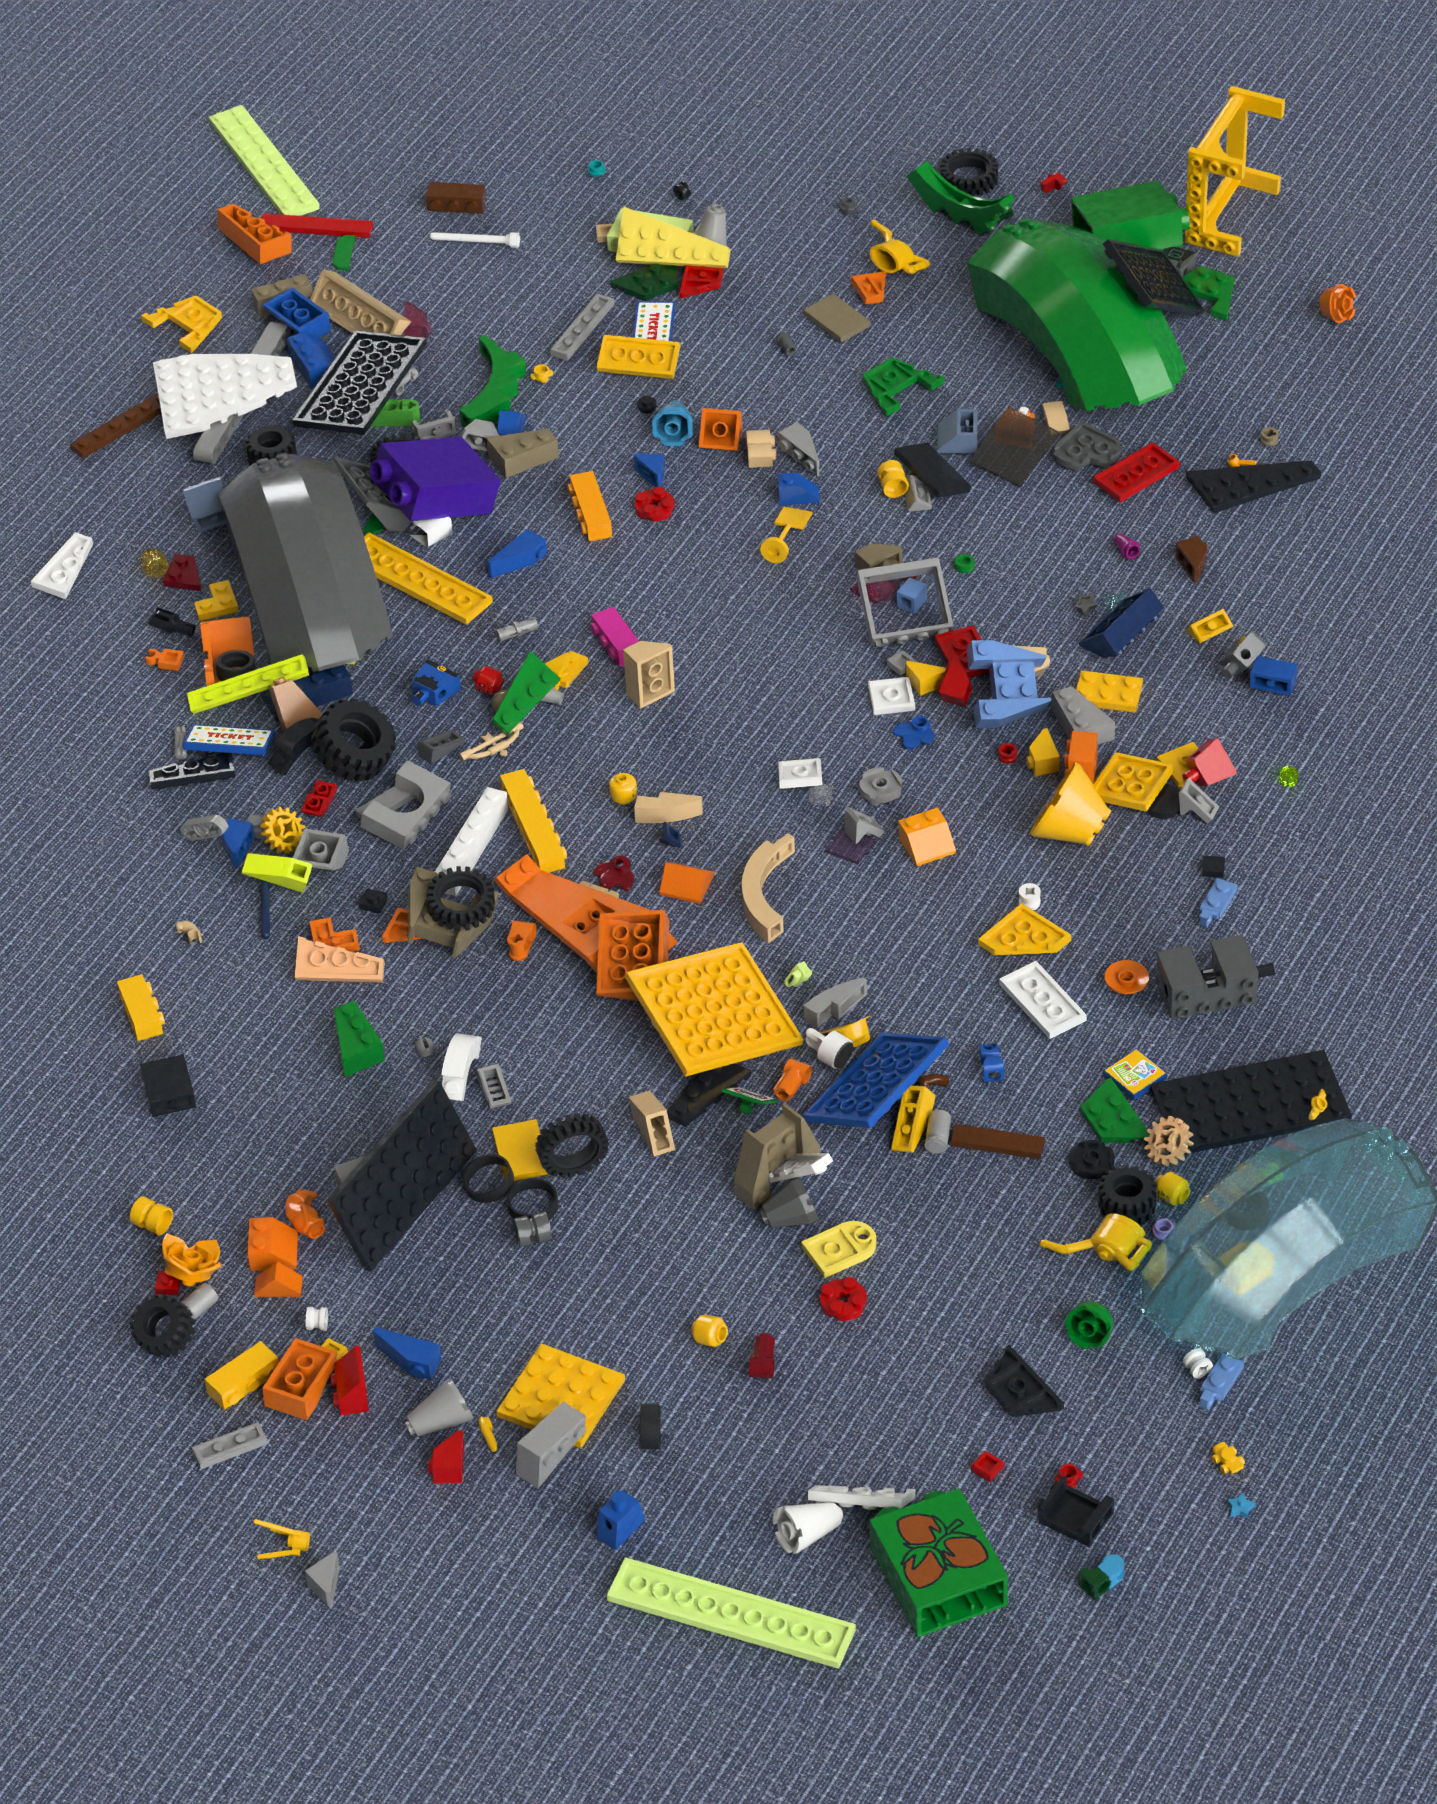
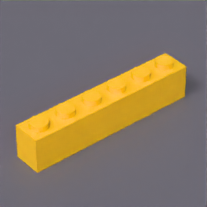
[500,769,567,873]

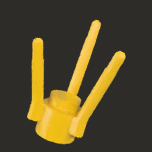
[253,1519,310,1559]

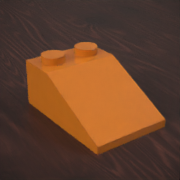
[262,1338,338,1421]

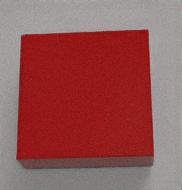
[971,1450,1005,1482]

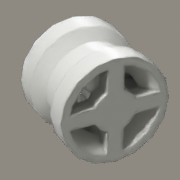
[1019,883,1041,910]
[306,1307,328,1331]
[1183,1348,1213,1379]

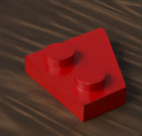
[679,265,724,298]

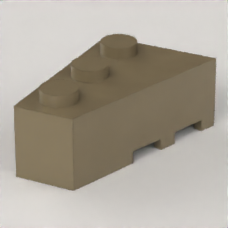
[486,429,559,478]

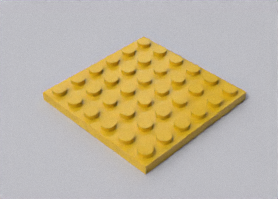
[625,942,804,1077]

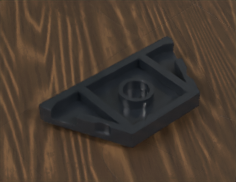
[984,1345,1064,1417]

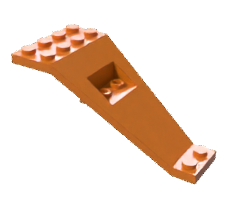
[494,854,678,973]

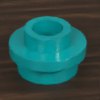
[587,160,606,177]

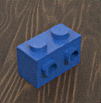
[1250,656,1298,696]

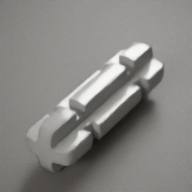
[174,726,187,760]

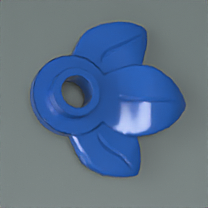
[893,716,934,749]

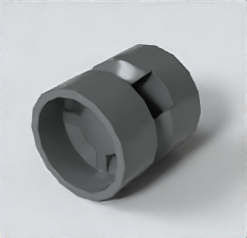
[513,1211,552,1247]

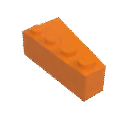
[217,204,292,264]

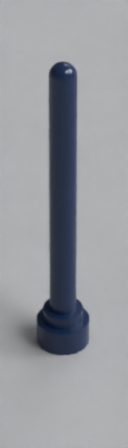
[261,880,270,939]

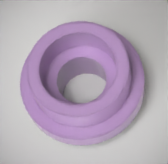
[1152,1219,1176,1241]

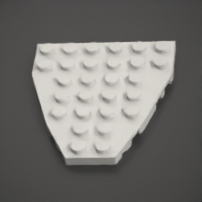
[153,354,297,439]

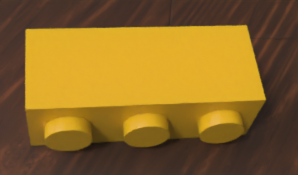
[117,974,165,1041]
[205,1341,279,1410]

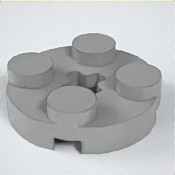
[859,767,902,806]

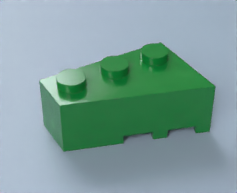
[334,1000,385,1077]

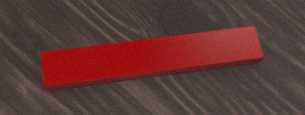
[262,213,374,238]

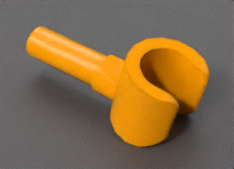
[1227,454,1256,467]

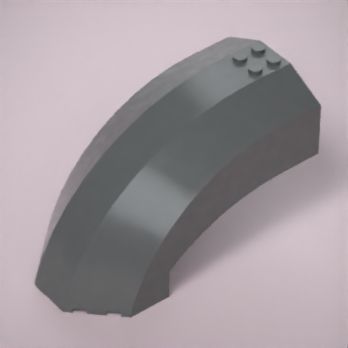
[218,453,393,671]

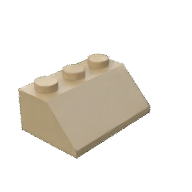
[623,641,675,709]

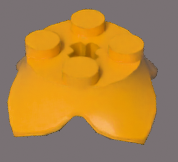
[162,1234,222,1286]

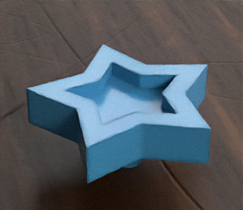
[1227,1493,1256,1519]

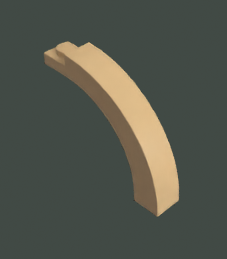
[742,833,795,944]

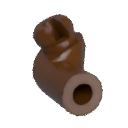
[917,1073,949,1089]

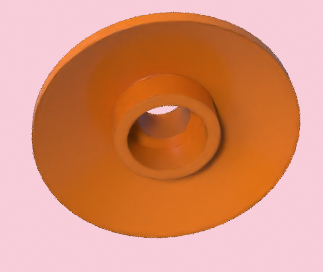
[1105,960,1149,994]

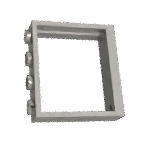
[856,557,953,647]

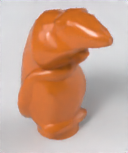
[285,1189,325,1239]

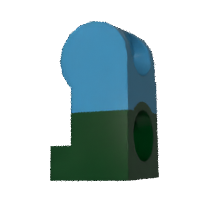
[1078,1554,1124,1600]

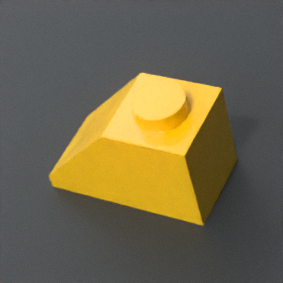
[1026,728,1060,777]

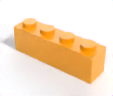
[567,471,612,542]

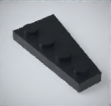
[149,752,235,789]
[667,1063,751,1127]

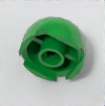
[1065,1301,1114,1349]

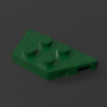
[610,264,678,301]

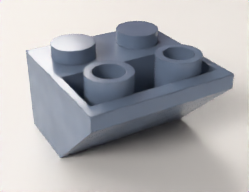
[937,409,978,454]
[183,477,226,533]

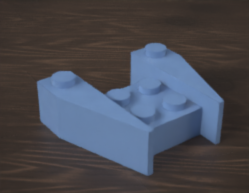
[966,640,1052,728]

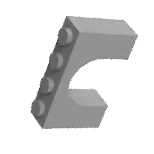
[361,760,451,850]

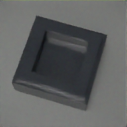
[1202,856,1225,878]

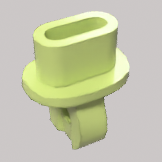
[785,961,812,987]

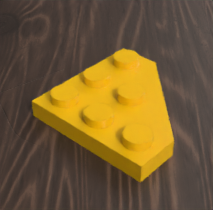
[978,903,1071,956]

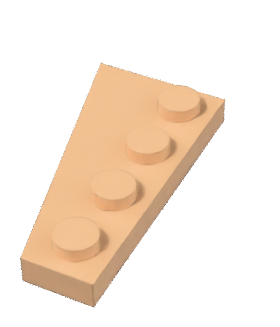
[295,936,385,983]

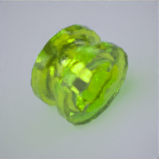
[1279,766,1299,787]

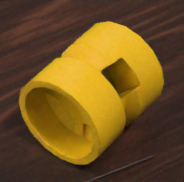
[877,460,909,498]
[129,1196,173,1236]

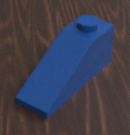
[487,529,547,578]
[373,1327,442,1380]

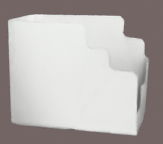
[410,517,452,548]

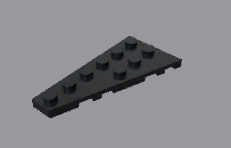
[1186,460,1321,513]

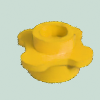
[530,364,553,383]

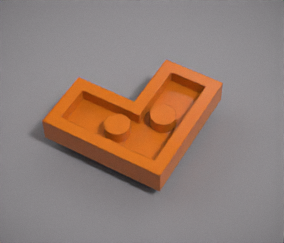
[309,917,360,952]

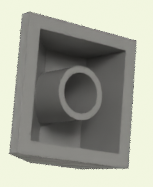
[293,829,349,871]

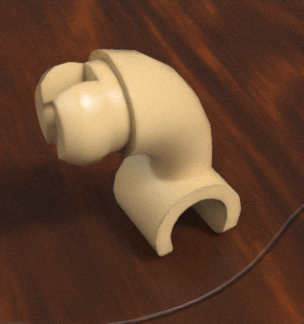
[176,920,202,945]

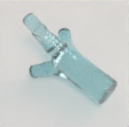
[1103,590,1127,611]

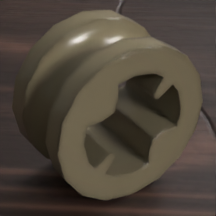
[1261,427,1279,446]

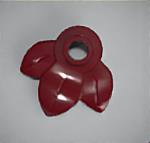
[593,855,634,891]

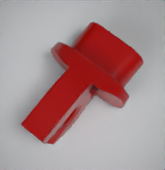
[1040,172,1067,193]

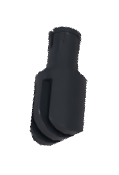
[148,607,196,637]

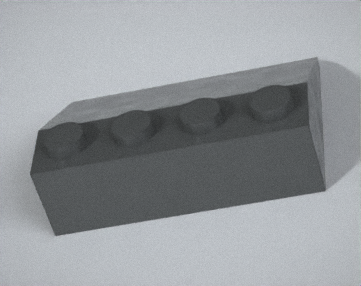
[332,456,410,533]

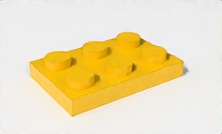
[1076,671,1143,713]

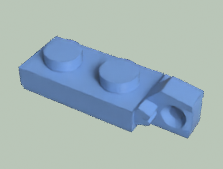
[1199,878,1237,928]
[1200,1353,1244,1410]

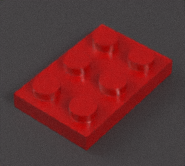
[935,625,989,678]

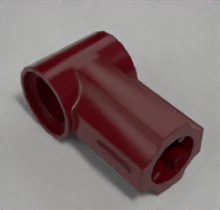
[749,1333,775,1379]

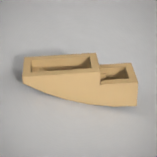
[634,792,703,823]

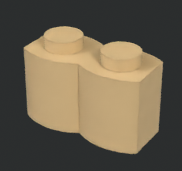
[746,429,776,468]

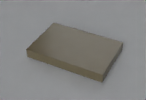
[804,294,871,343]

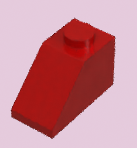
[428,1430,465,1484]

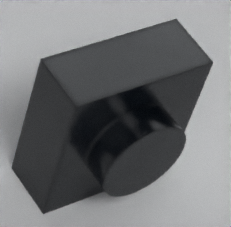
[359,889,388,914]

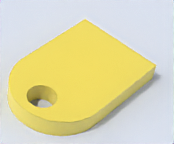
[801,1221,877,1278]

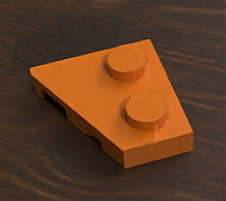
[851,271,886,304]

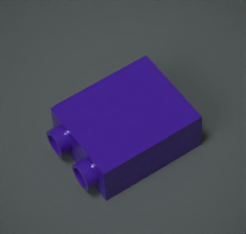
[370,437,501,521]

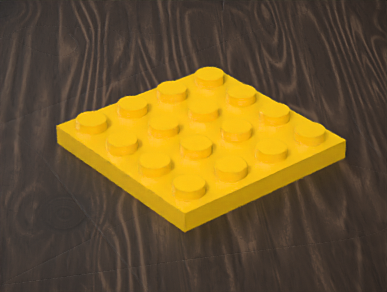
[496,1343,625,1449]

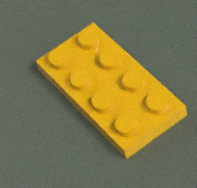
[597,335,681,379]

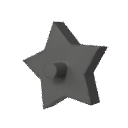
[1074,592,1098,615]

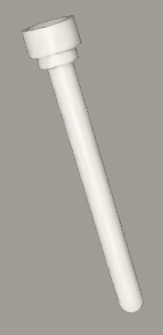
[430,232,520,248]

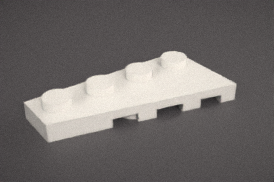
[31,532,93,599]
[769,1153,833,1183]
[808,1485,915,1509]

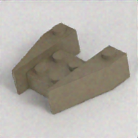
[408,867,499,958]
[734,1103,820,1210]

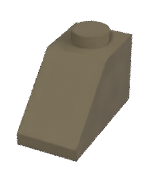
[855,543,903,570]

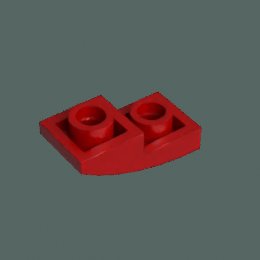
[301,780,338,817]

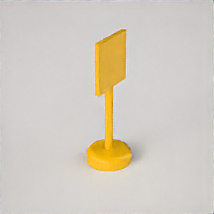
[760,507,812,563]

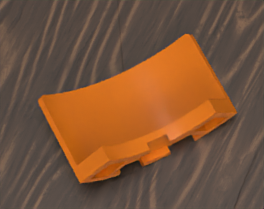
[200,616,255,686]

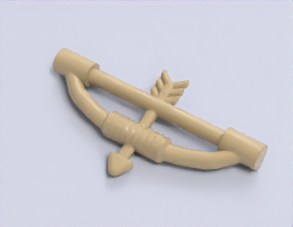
[459,722,524,761]

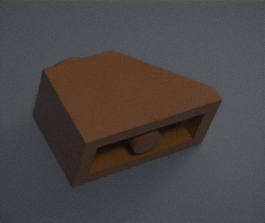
[1176,536,1209,582]

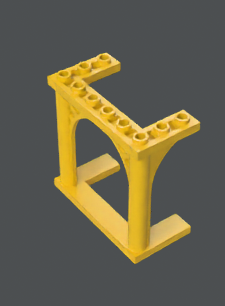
[1185,86,1285,257]

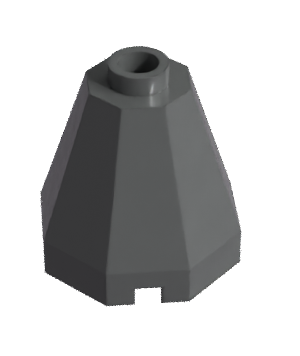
[760,1177,819,1228]

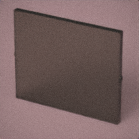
[970,407,1059,488]

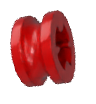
[998,743,1017,764]

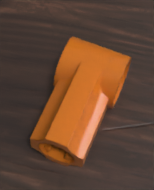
[774,1058,812,1102]

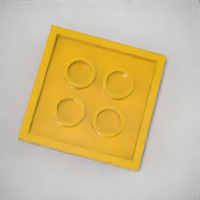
[1093,752,1174,812]

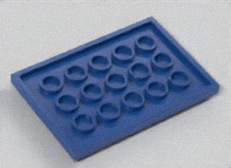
[803,1032,949,1128]

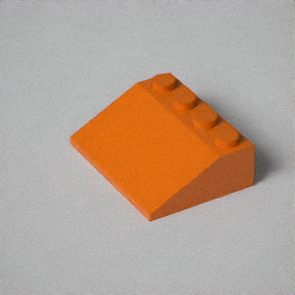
[596,910,670,1001]

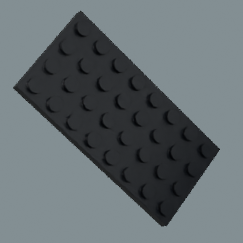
[1103,239,1205,315]
[292,330,427,435]
[1151,1050,1352,1154]
[326,1080,477,1271]

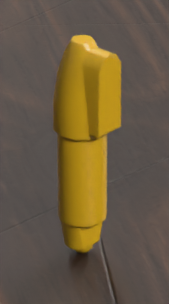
[478,1416,497,1452]

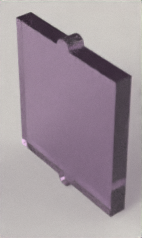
[825,827,876,865]

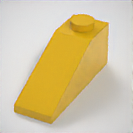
[891,1086,936,1153]

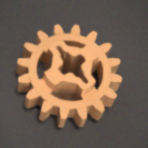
[1144,1116,1193,1167]

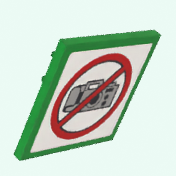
[722,1087,778,1114]

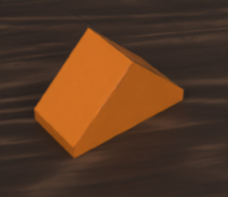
[254,1261,303,1297]

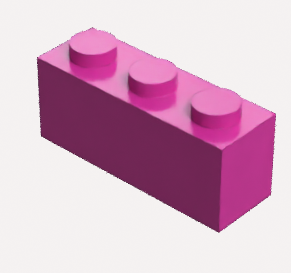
[590,607,639,667]

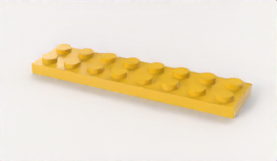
[364,532,493,625]

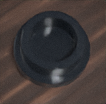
[637,396,657,414]

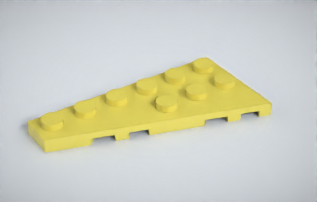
[616,207,730,268]

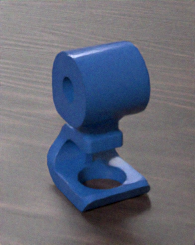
[979,1043,1004,1082]

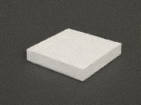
[868,677,915,715]
[778,758,822,789]

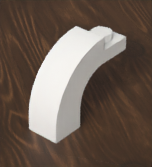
[441,1033,482,1101]

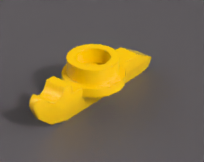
[1308,1089,1327,1120]

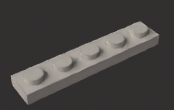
[550,294,614,361]

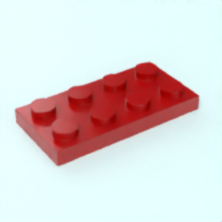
[1093,442,1180,503]

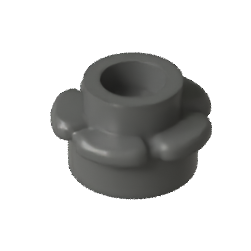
[839,197,858,215]

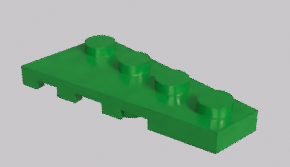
[491,651,561,736]

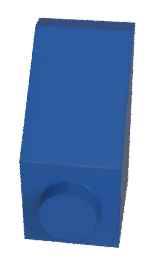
[497,410,527,435]
[778,473,820,505]
[220,818,255,867]

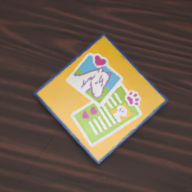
[1103,1048,1167,1101]

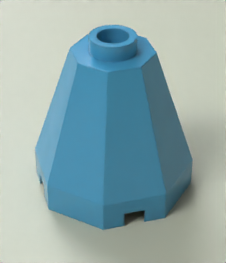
[652,401,693,446]

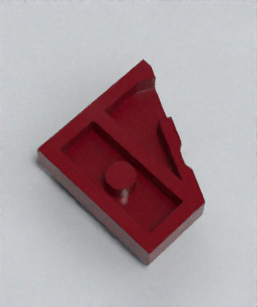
[163,554,202,591]

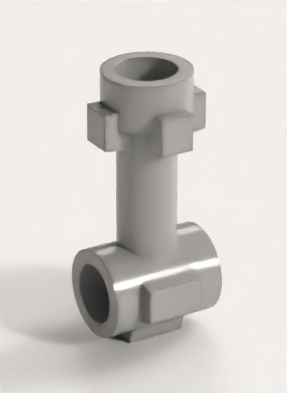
[393,367,419,396]

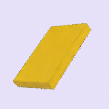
[492,1119,549,1181]

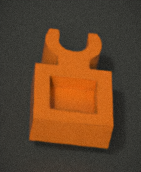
[145,649,184,671]

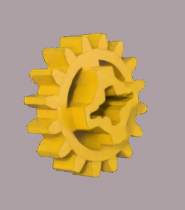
[260,807,305,854]

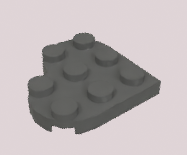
[1054,421,1122,472]

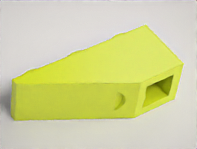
[242,853,313,893]

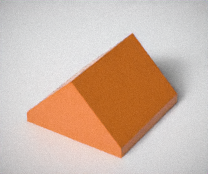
[699,408,743,451]
[659,862,715,904]

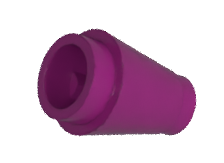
[1114,533,1140,559]

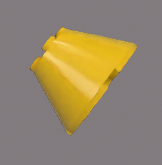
[1029,762,1112,846]

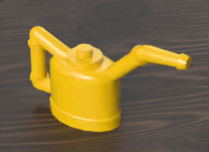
[870,219,930,274]
[1040,1213,1152,1271]

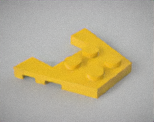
[141,296,222,353]

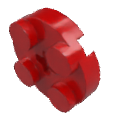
[635,486,675,522]
[820,1277,867,1321]

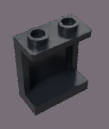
[140,1054,196,1117]
[1037,1476,1114,1547]

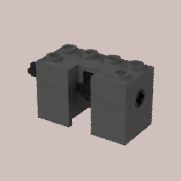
[1156,935,1275,1020]

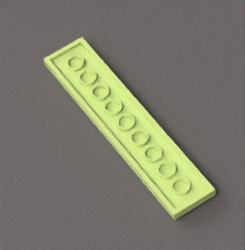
[209,105,320,216]
[607,1557,856,1669]

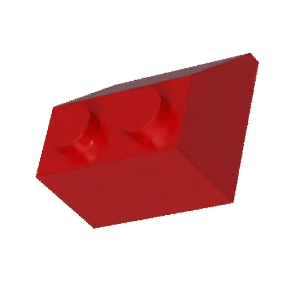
[330,1345,369,1415]

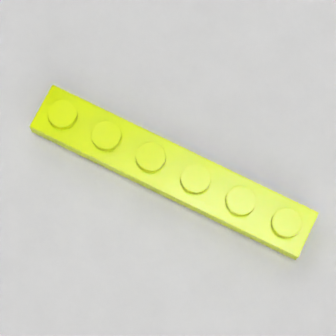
[187,654,309,714]

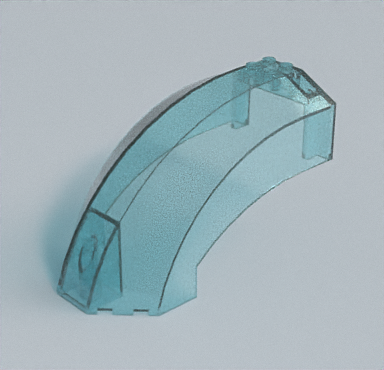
[1140,1118,1437,1359]

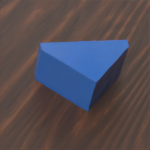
[634,453,665,487]

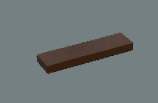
[951,1124,1045,1159]

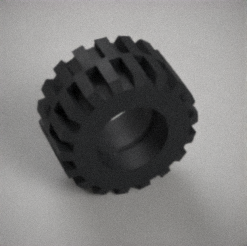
[246,425,297,466]
[1098,1166,1157,1225]
[130,1294,195,1358]

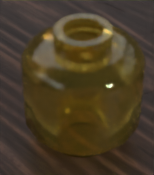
[140,548,169,578]

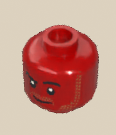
[472,666,505,696]

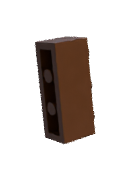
[426,182,487,214]

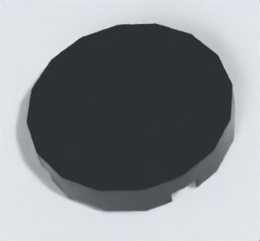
[1147,784,1180,819]
[1069,1140,1115,1180]

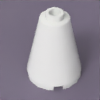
[773,1502,843,1554]

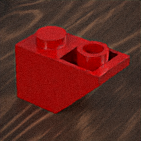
[938,655,973,707]

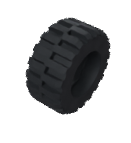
[311,699,396,781]

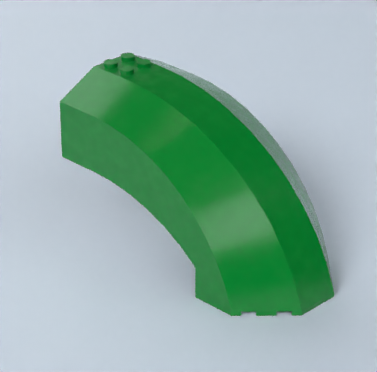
[967,218,1187,411]

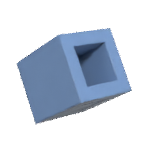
[897,577,927,614]

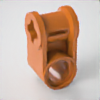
[507,920,537,961]

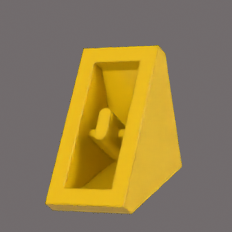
[906,660,946,696]

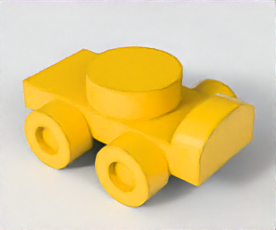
[1211,1442,1245,1474]

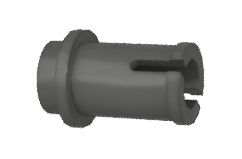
[776,332,797,356]

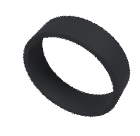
[462,1154,514,1203]
[507,1178,558,1220]

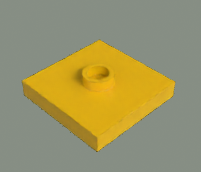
[1157,742,1198,788]

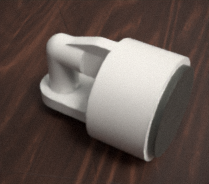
[806,1028,853,1069]

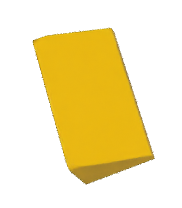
[1186,609,1233,644]

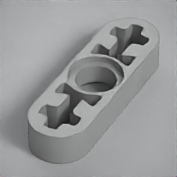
[180,815,228,841]

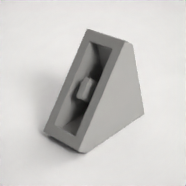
[305,1552,340,1607]

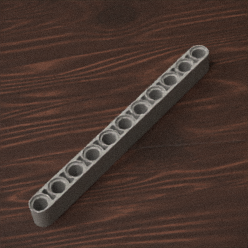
[193,321,291,464]

